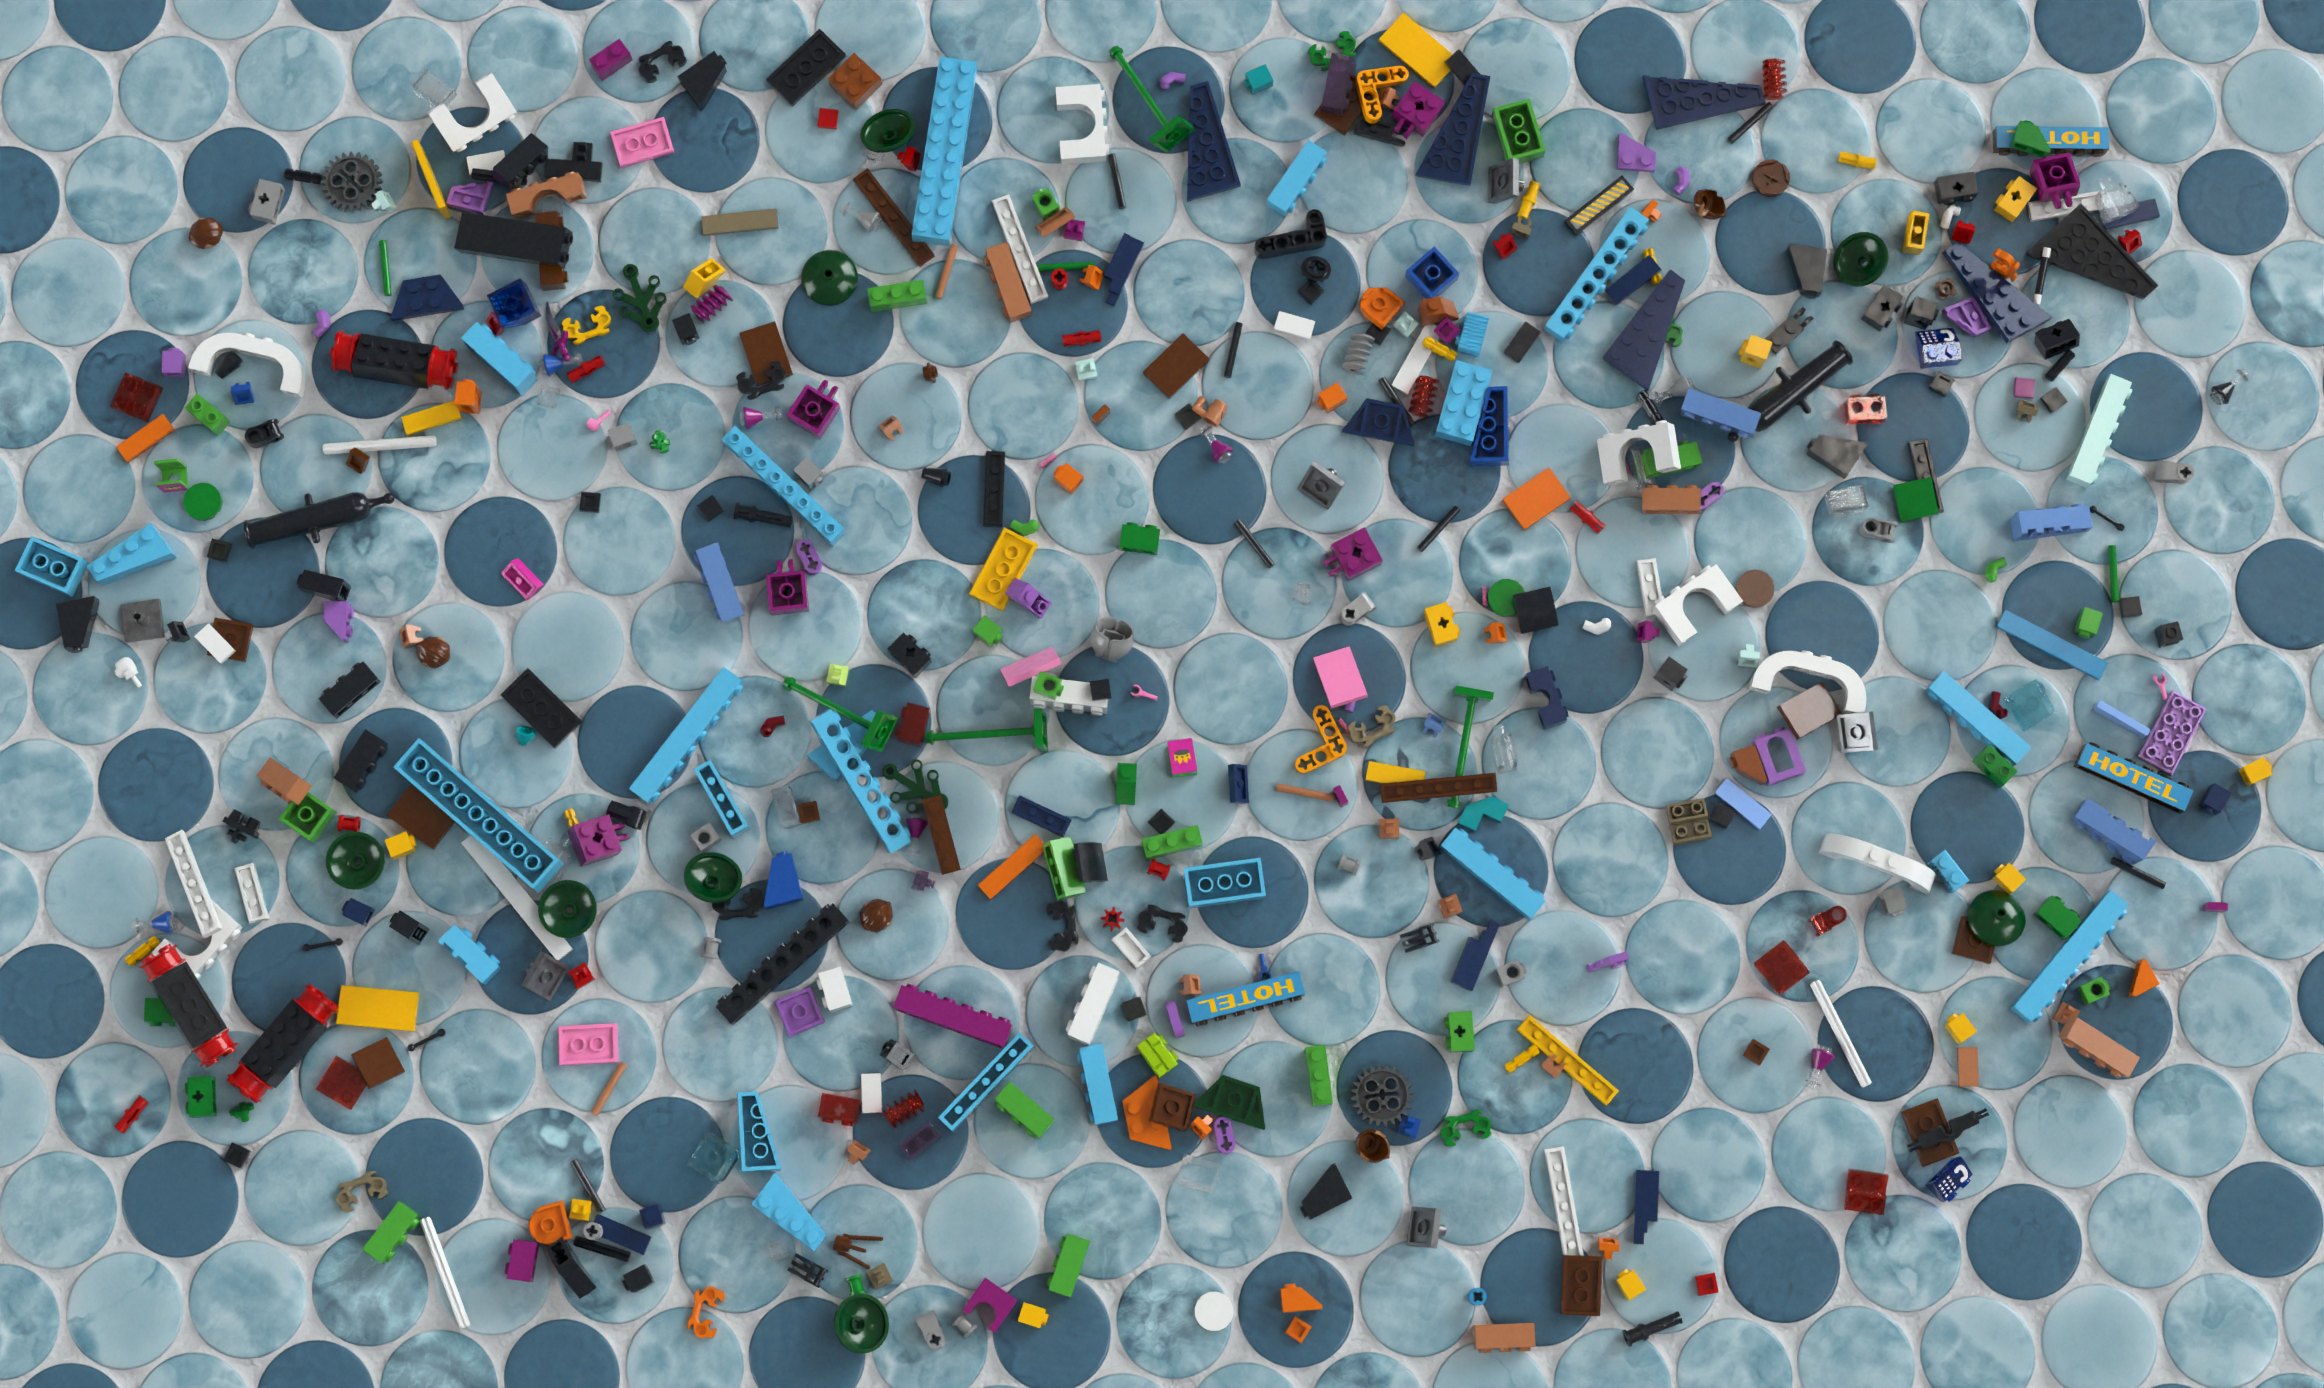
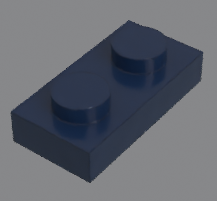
[1228,764,1249,804]

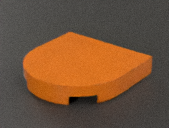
[1360,287,1405,330]
[529,1200,573,1245]

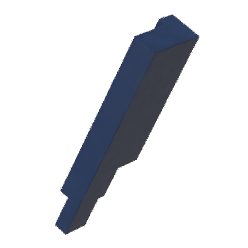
[1104,233,1144,306]
[1450,921,1500,991]
[1634,1170,1660,1245]

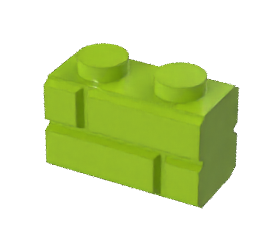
[1136,1033,1179,1079]

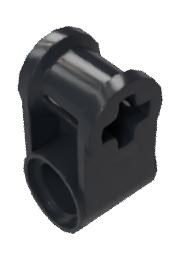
[245,419,284,448]

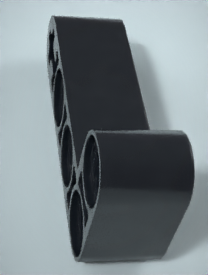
[1254,209,1327,259]

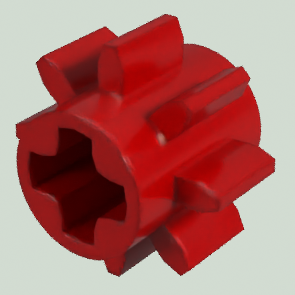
[1101,907,1125,932]

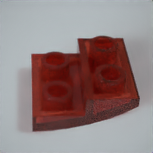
[110,373,163,422]
[1754,940,1810,996]
[316,1055,366,1110]
[1844,1168,1889,1215]

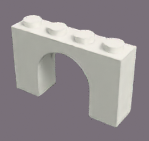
[427,72,517,152]
[1056,84,1109,165]
[1597,420,1681,486]
[1652,564,1743,647]
[152,898,243,980]

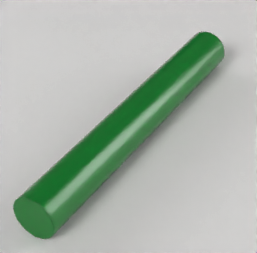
[379,240,392,296]
[1039,261,1095,272]
[2108,545,2119,603]

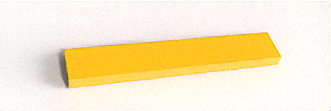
[1516,1015,1619,1106]

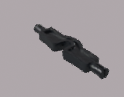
[1907,1108,1989,1153]

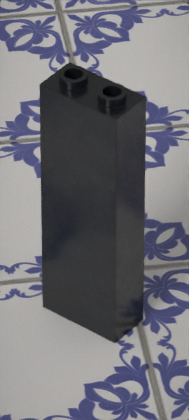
[454,212,573,269]

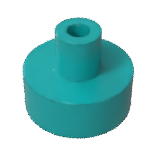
[515,726,535,746]

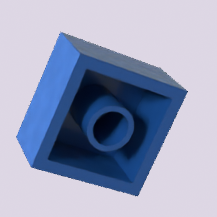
[1405,246,1460,299]

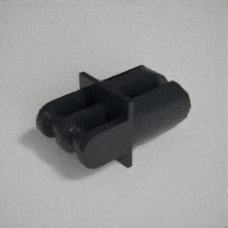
[1399,923,1440,953]
[787,1253,828,1288]

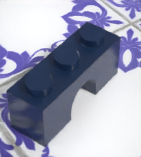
[1524,666,1569,730]

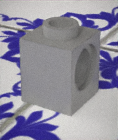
[606,422,638,452]
[793,457,824,489]
[690,822,722,853]
[1878,886,1908,917]
[1495,960,1526,987]

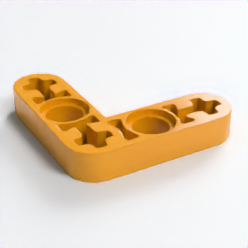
[1355,66,1409,124]
[1295,705,1347,774]

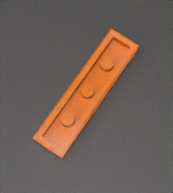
[978,834,1044,900]

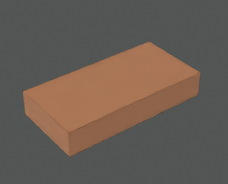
[1035,207,1075,237]
[1957,1047,1979,1087]

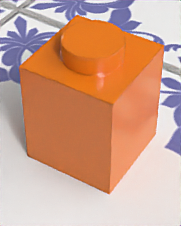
[1317,382,1347,414]
[1053,463,1084,495]

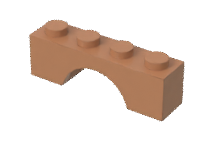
[506,172,587,220]

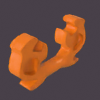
[1990,248,2020,282]
[687,1286,725,1339]

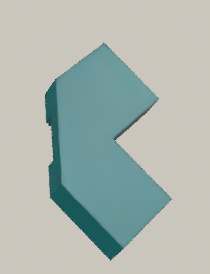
[1458,796,1509,831]

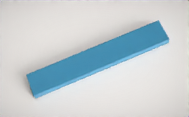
[1996,610,2108,681]

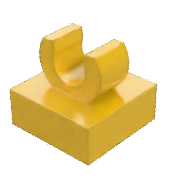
[569,1199,592,1221]

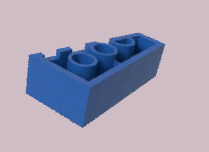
[1470,386,1509,466]

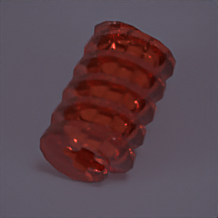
[1762,58,1787,100]
[1408,376,1439,418]
[881,1089,924,1128]

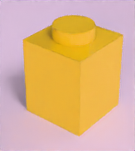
[2238,757,2272,787]
[385,831,417,860]
[1992,863,2026,894]
[1944,1013,1977,1044]
[1615,1269,1646,1301]
[1018,1302,1049,1329]

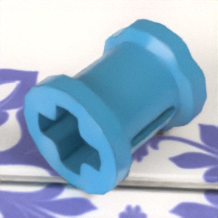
[1468,1288,1487,1306]

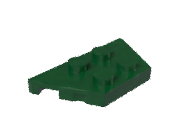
[1193,1075,1265,1130]

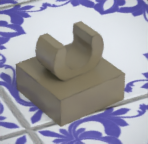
[1510,216,1532,240]
[2017,399,2038,423]
[867,1263,893,1290]

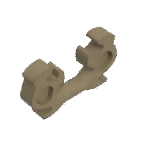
[1347,705,1396,748]
[336,1171,389,1212]

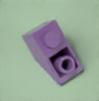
[1005,578,1051,618]
[323,601,354,643]

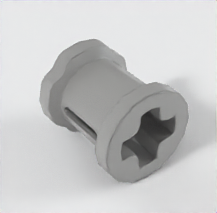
[1337,854,1361,876]
[701,937,721,959]
[583,1222,603,1240]
[952,1312,978,1338]

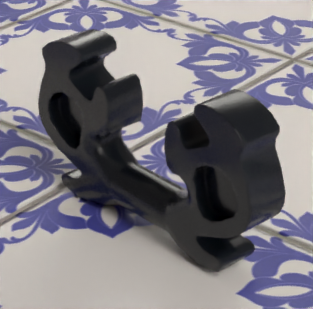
[638,41,687,83]
[736,361,786,400]
[712,888,763,920]
[1046,901,1079,952]
[1137,905,1188,943]

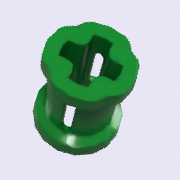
[844,1274,866,1296]

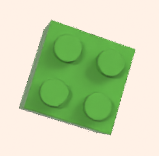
[279,792,337,843]

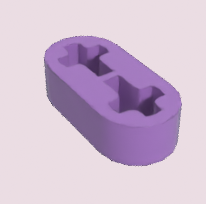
[1701,482,1724,511]
[796,539,822,575]
[1165,1001,1185,1038]
[1214,1117,1235,1154]

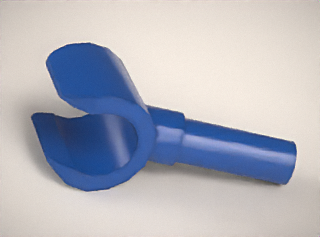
[1259,954,1271,981]

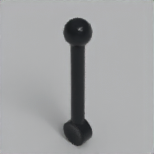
[2090,506,2125,531]
[302,938,343,952]
[407,1029,446,1052]

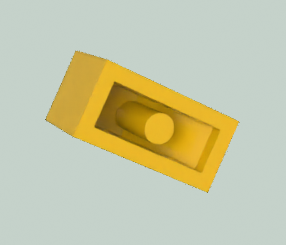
[683,258,726,298]

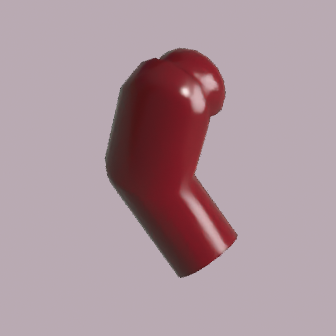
[1989,691,2008,719]
[760,715,785,737]

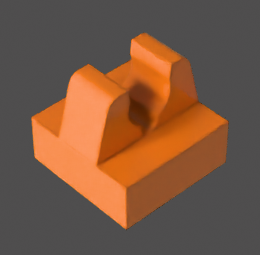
[1641,199,1662,223]
[1079,265,1104,290]
[1484,622,1508,644]
[1189,1115,1213,1140]
[1597,1237,1620,1260]

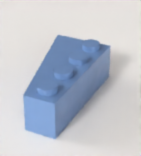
[1680,388,1761,439]
[2010,503,2093,541]
[694,542,744,622]
[2071,798,2157,865]

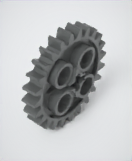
[320,151,383,213]
[1351,1064,1414,1128]

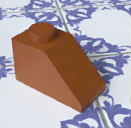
[1417,296,1459,326]
[1729,745,1767,785]

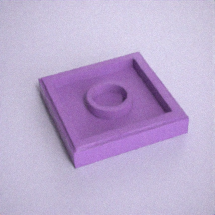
[774,986,825,1038]

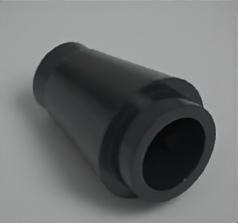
[215,351,243,379]
[921,468,951,487]

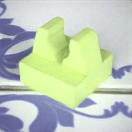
[826,663,849,687]

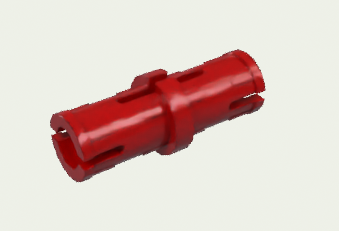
[1062,330,1101,347]
[567,355,606,383]
[1569,500,1606,534]
[114,1095,149,1134]

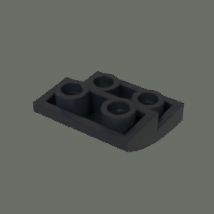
[1513,587,1558,634]
[1073,842,1108,883]

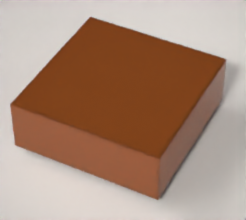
[1092,404,1110,426]

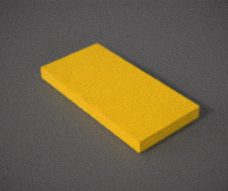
[1379,13,1452,89]
[411,139,451,220]
[969,527,1038,612]
[336,985,420,1032]

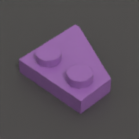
[1617,133,1656,173]
[446,181,494,215]
[1941,297,1992,338]
[1587,951,1629,973]

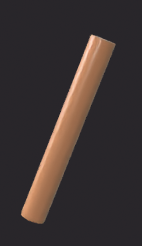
[934,244,958,299]
[1276,783,1334,802]
[591,1062,627,1116]

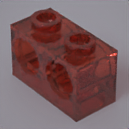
[1844,394,1887,425]

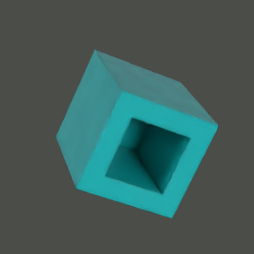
[1243,64,1274,95]

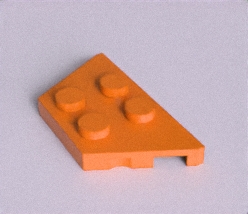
[1122,1075,1172,1150]

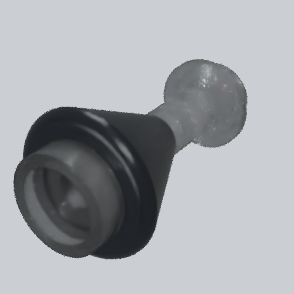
[2210,368,2250,405]

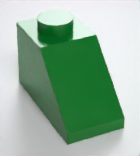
[2010,120,2051,158]
[1116,763,1137,805]

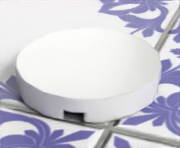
[1195,1292,1234,1331]

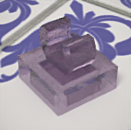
[911,870,935,891]

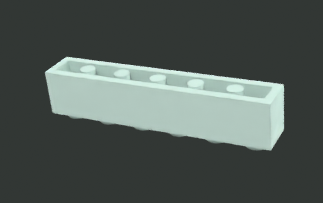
[2065,374,2132,488]

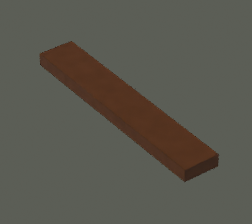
[853,168,935,267]
[1380,773,1497,803]

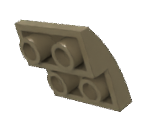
[1666,798,1712,846]

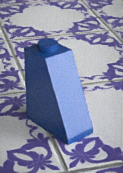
[764,851,804,910]

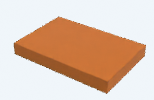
[1502,467,1571,531]

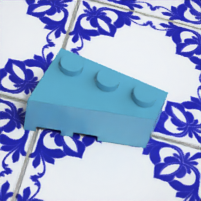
[438,924,502,985]

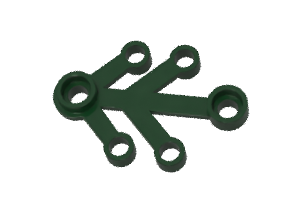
[613,264,667,332]
[883,759,948,814]

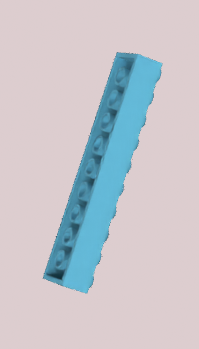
[911,57,978,247]
[393,738,565,893]

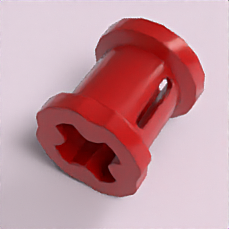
[1051,268,1068,290]
[337,815,361,832]
[1147,858,1171,881]

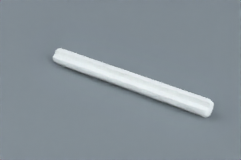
[323,435,437,455]
[1810,980,1871,1087]
[420,1217,470,1329]

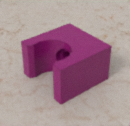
[963,1278,1018,1333]

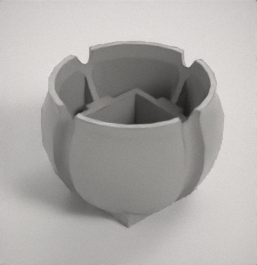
[1090,617,1134,663]

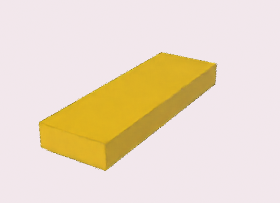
[401,401,462,436]
[1365,761,1426,784]

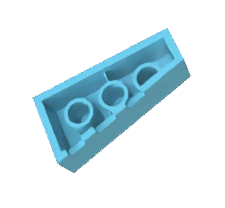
[87,523,177,586]
[807,710,876,783]
[737,1091,781,1173]
[751,1173,828,1252]

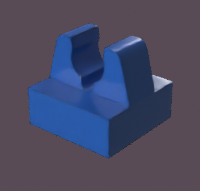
[231,382,254,405]
[1397,1115,1421,1139]

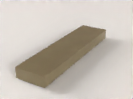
[701,209,779,236]

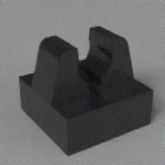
[572,142,593,161]
[163,621,190,642]
[1415,837,1441,861]

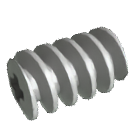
[1342,333,1375,375]

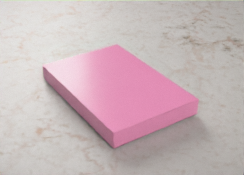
[610,117,675,168]
[1313,646,1368,709]
[1000,647,1062,686]
[558,1023,619,1066]

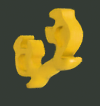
[561,306,612,345]

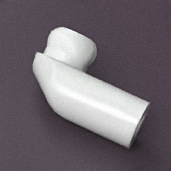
[1939,204,1961,229]
[1582,618,1611,635]

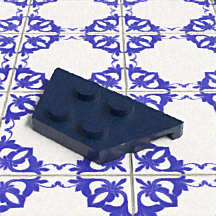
[391,274,464,321]
[1342,398,1414,447]

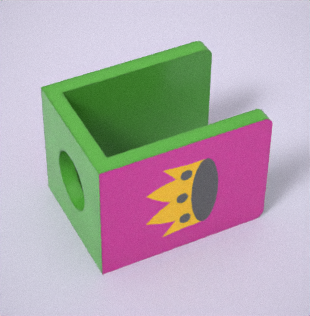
[154,458,188,493]
[1167,738,1197,778]

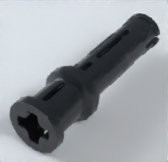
[733,502,793,528]
[1622,1311,1683,1347]

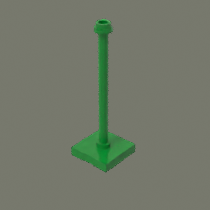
[1109,46,1195,153]
[783,677,898,752]
[1447,686,1494,808]
[926,708,1048,752]

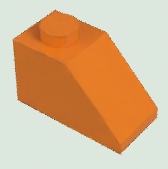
[1280,1283,1322,1313]

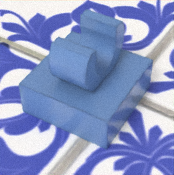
[1423,713,1446,738]

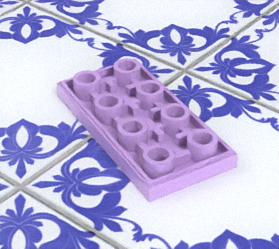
[2137,690,2206,776]

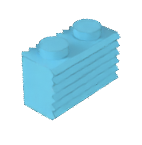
[1455,312,1489,357]
[1927,850,1969,893]

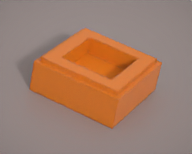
[1285,1316,1312,1343]

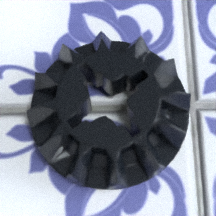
[1301,256,1331,283]

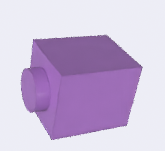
[162,348,186,377]

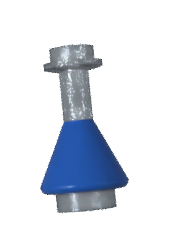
[539,352,583,376]
[132,911,178,934]

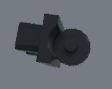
[222,809,261,844]

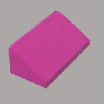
[501,558,544,600]

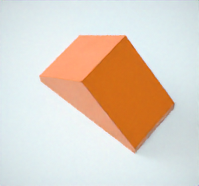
[2128,958,2160,998]

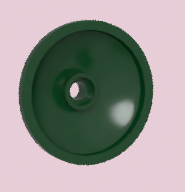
[860,109,915,153]
[1833,232,1889,287]
[801,250,858,306]
[326,832,385,890]
[684,852,742,903]
[538,880,597,938]
[1967,890,2026,946]
[834,1294,889,1354]

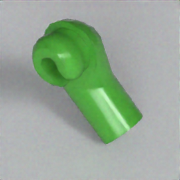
[1010,519,1039,536]
[1985,557,2007,583]

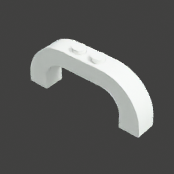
[188,333,306,398]
[1749,650,1866,714]
[1818,833,1936,895]

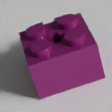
[1392,81,1445,139]
[2030,153,2080,209]
[787,380,840,439]
[1322,527,1383,581]
[766,559,809,616]
[567,815,629,867]

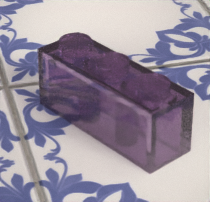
[1321,53,1356,116]

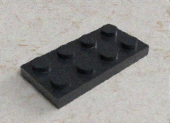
[766,29,846,107]
[501,668,582,749]

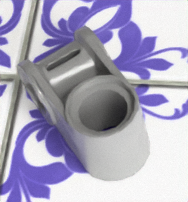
[2155,461,2194,484]
[1859,518,1898,543]
[1340,592,1377,626]
[916,1310,946,1350]

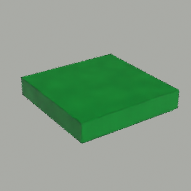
[1893,477,1939,523]

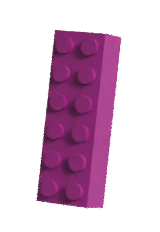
[894,983,1013,1049]

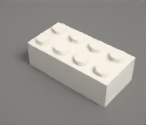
[1030,676,1108,716]
[1066,963,1120,1046]

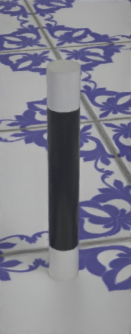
[2033,247,2051,304]

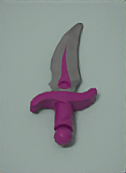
[546,301,570,362]

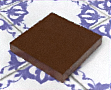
[207,618,254,662]
[1952,916,1995,964]
[351,1037,405,1089]
[1149,1083,1196,1132]

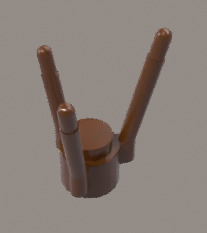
[833,1234,883,1269]

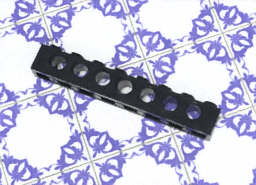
[716,903,850,1026]

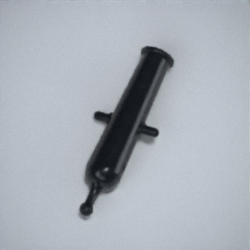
[1727,340,1853,442]
[243,492,395,549]

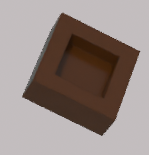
[346,447,370,474]
[797,801,820,824]
[1742,1039,1770,1066]

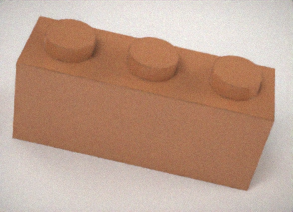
[1642,485,1701,514]
[257,757,312,805]
[1473,1323,1536,1353]

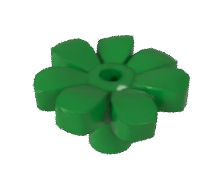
[649,430,670,454]
[229,1102,254,1122]

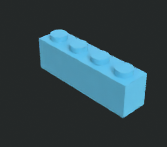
[1266,140,1328,217]
[694,760,750,839]
[1076,1043,1118,1126]

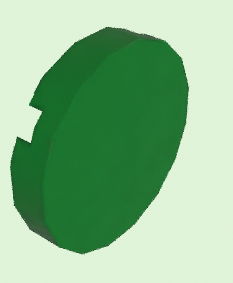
[183,483,223,521]
[1487,579,1525,617]

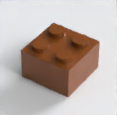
[828,53,882,110]

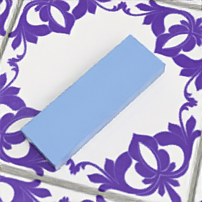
[2092,701,2150,739]
[1714,778,1772,830]

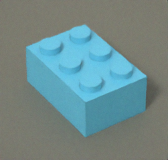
[15,536,89,597]

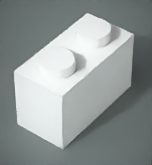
[816,967,853,1012]

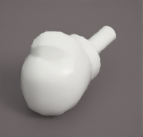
[114,657,142,688]

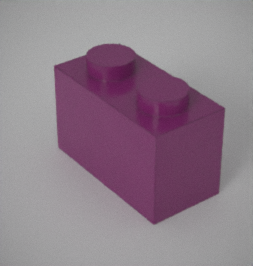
[589,39,633,81]
[505,1239,540,1283]

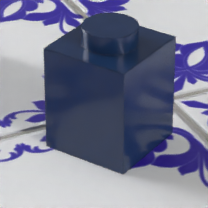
[2199,783,2231,815]
[342,898,375,927]
[639,1204,666,1230]

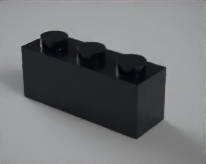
[493,133,548,191]
[318,662,381,719]
[334,729,388,793]
[389,910,430,945]

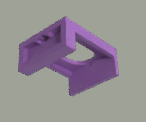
[1752,727,1806,786]

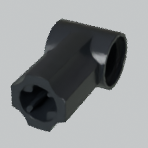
[606,800,648,830]

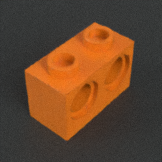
[454,379,482,414]

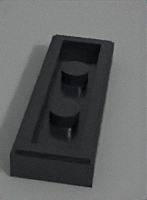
[544,159,603,182]

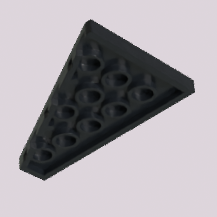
[2026,204,2158,299]

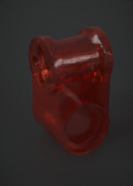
[1808,906,1847,937]

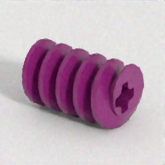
[690,285,733,325]

